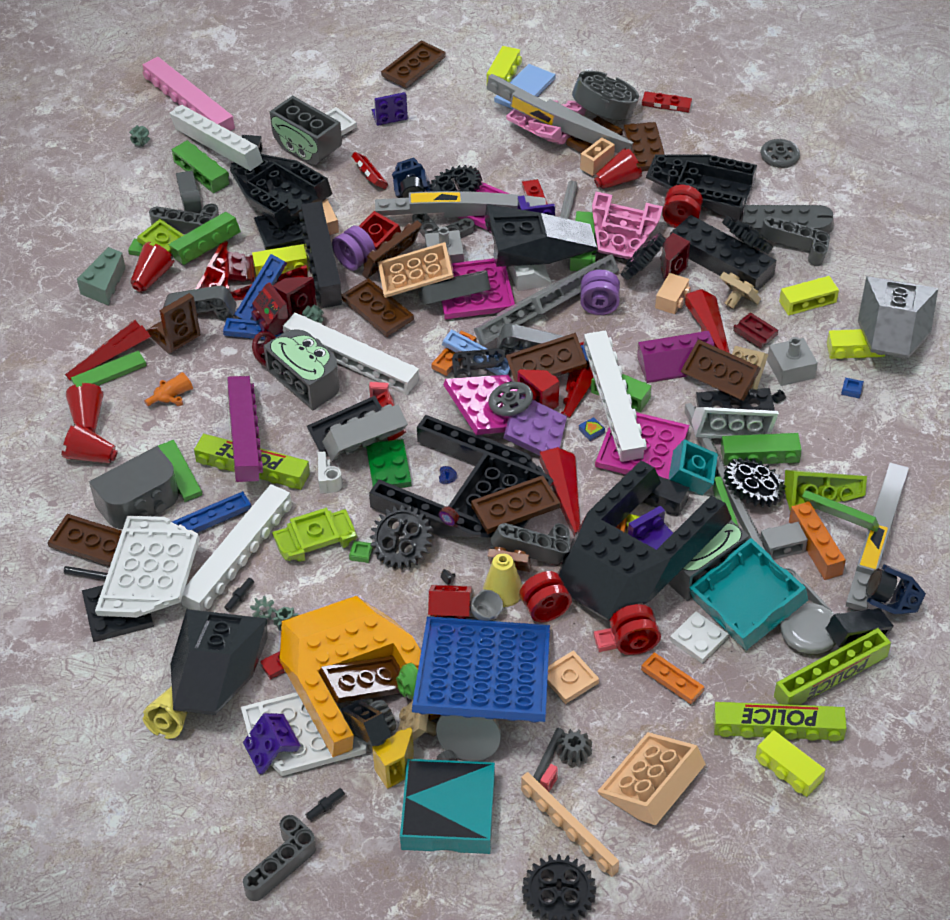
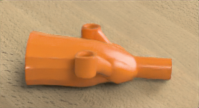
[144,372,193,406]

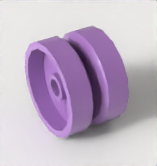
[332,225,375,271]
[580,270,620,315]

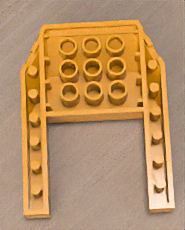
[280,596,441,757]

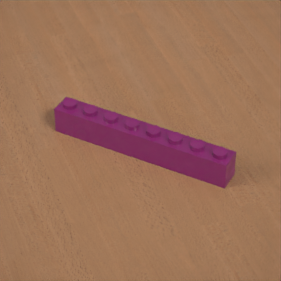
[227,376,263,482]

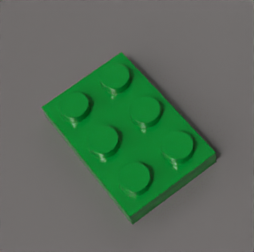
[366,439,412,488]

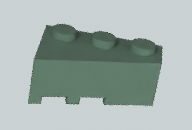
[77,247,126,306]

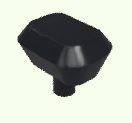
[772,390,786,403]
[440,569,456,585]

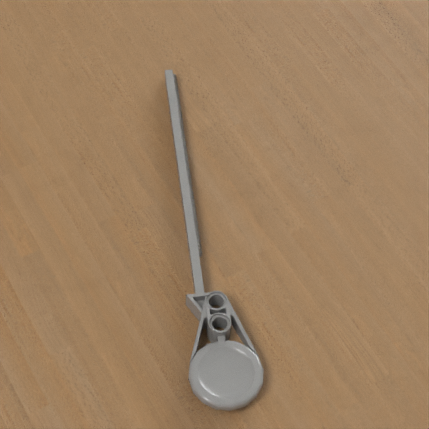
[685,403,836,654]

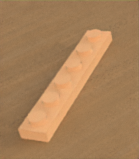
[521,772,619,877]

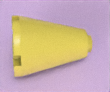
[483,554,523,607]
[142,686,188,739]

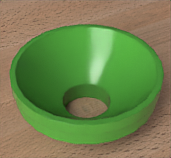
[396,663,418,700]

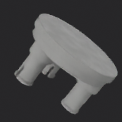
[436,715,501,761]

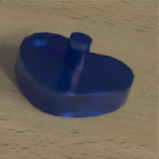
[439,466,457,484]

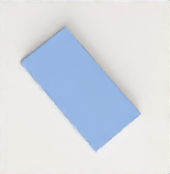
[494,64,556,109]

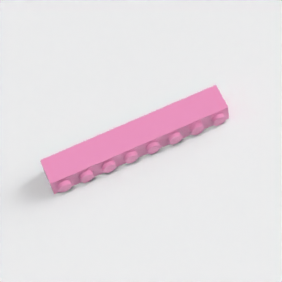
[142,57,235,131]

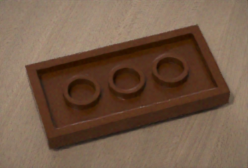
[381,40,446,88]
[623,122,665,172]
[362,220,422,279]
[342,278,414,337]
[506,332,588,382]
[681,339,761,402]
[471,476,560,534]
[47,514,122,567]
[319,656,401,704]

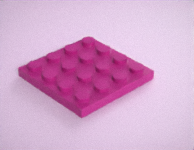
[441,258,515,319]
[443,375,518,435]
[595,412,690,479]

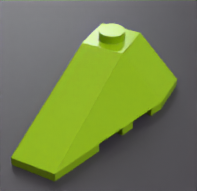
[784,470,867,510]

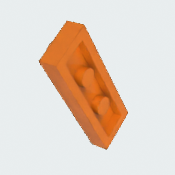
[431,330,477,376]
[641,652,705,704]

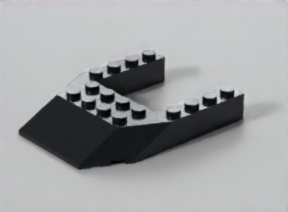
[369,415,554,537]
[558,460,732,621]

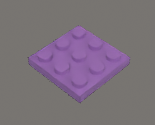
[503,395,567,456]

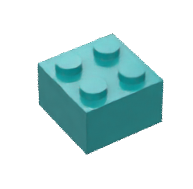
[669,439,718,495]

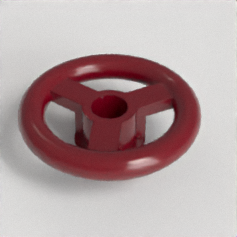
[252,331,276,367]

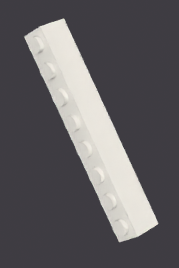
[169,105,263,171]
[283,313,419,395]
[583,330,647,462]
[181,484,292,611]

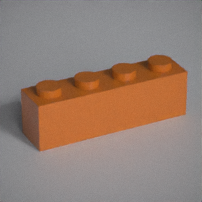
[789,501,846,580]

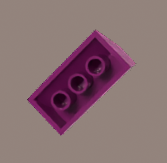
[637,331,715,383]

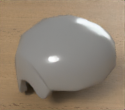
[470,589,503,621]

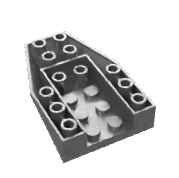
[858,276,938,358]

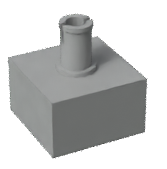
[425,227,464,263]
[767,337,818,386]

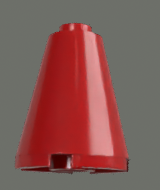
[594,148,642,189]
[130,242,175,292]
[66,383,104,433]
[61,422,118,464]

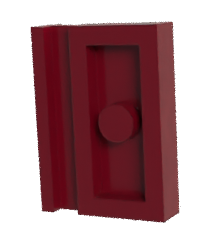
[226,251,255,283]
[733,312,779,348]

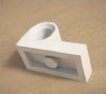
[318,452,342,494]

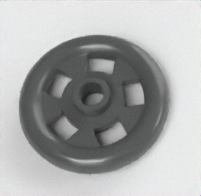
[760,139,800,167]
[488,382,533,417]

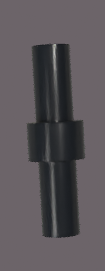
[224,578,255,612]
[305,788,345,821]

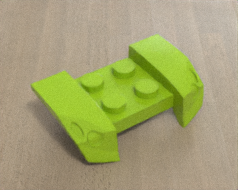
[272,508,358,561]

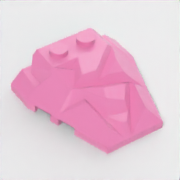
[506,100,586,144]
[592,192,663,259]

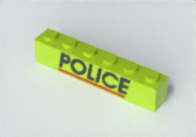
[194,433,310,490]
[774,628,891,705]
[713,702,847,742]

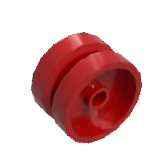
[662,185,703,228]
[519,571,572,623]
[610,604,661,655]

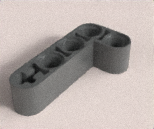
[176,170,202,213]
[149,203,219,234]
[760,217,830,266]
[418,271,491,304]
[163,285,237,322]
[496,323,563,359]
[490,523,570,565]
[243,815,316,901]

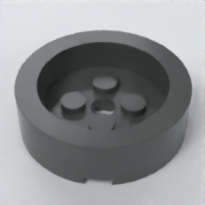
[572,70,639,120]

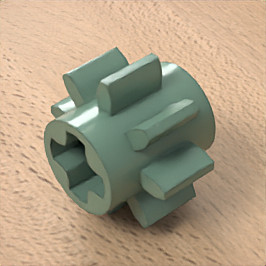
[129,125,150,146]
[302,305,324,323]
[250,595,276,620]
[273,606,298,631]

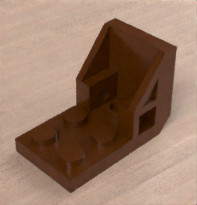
[146,293,201,354]

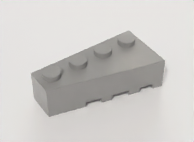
[322,404,408,462]

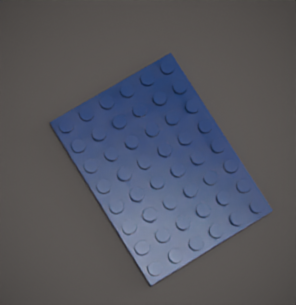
[412,616,550,723]

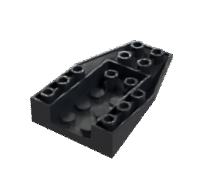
[230,154,333,230]
[646,154,757,221]
[485,204,597,267]
[170,609,268,715]

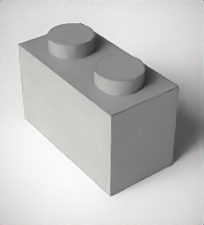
[760,522,807,560]

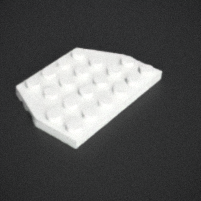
[95,516,200,617]
[241,686,373,776]

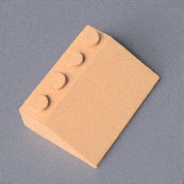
[378,242,454,298]
[597,732,706,825]

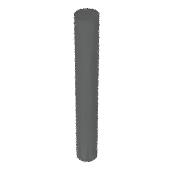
[533,728,564,783]

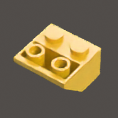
[372,727,414,789]

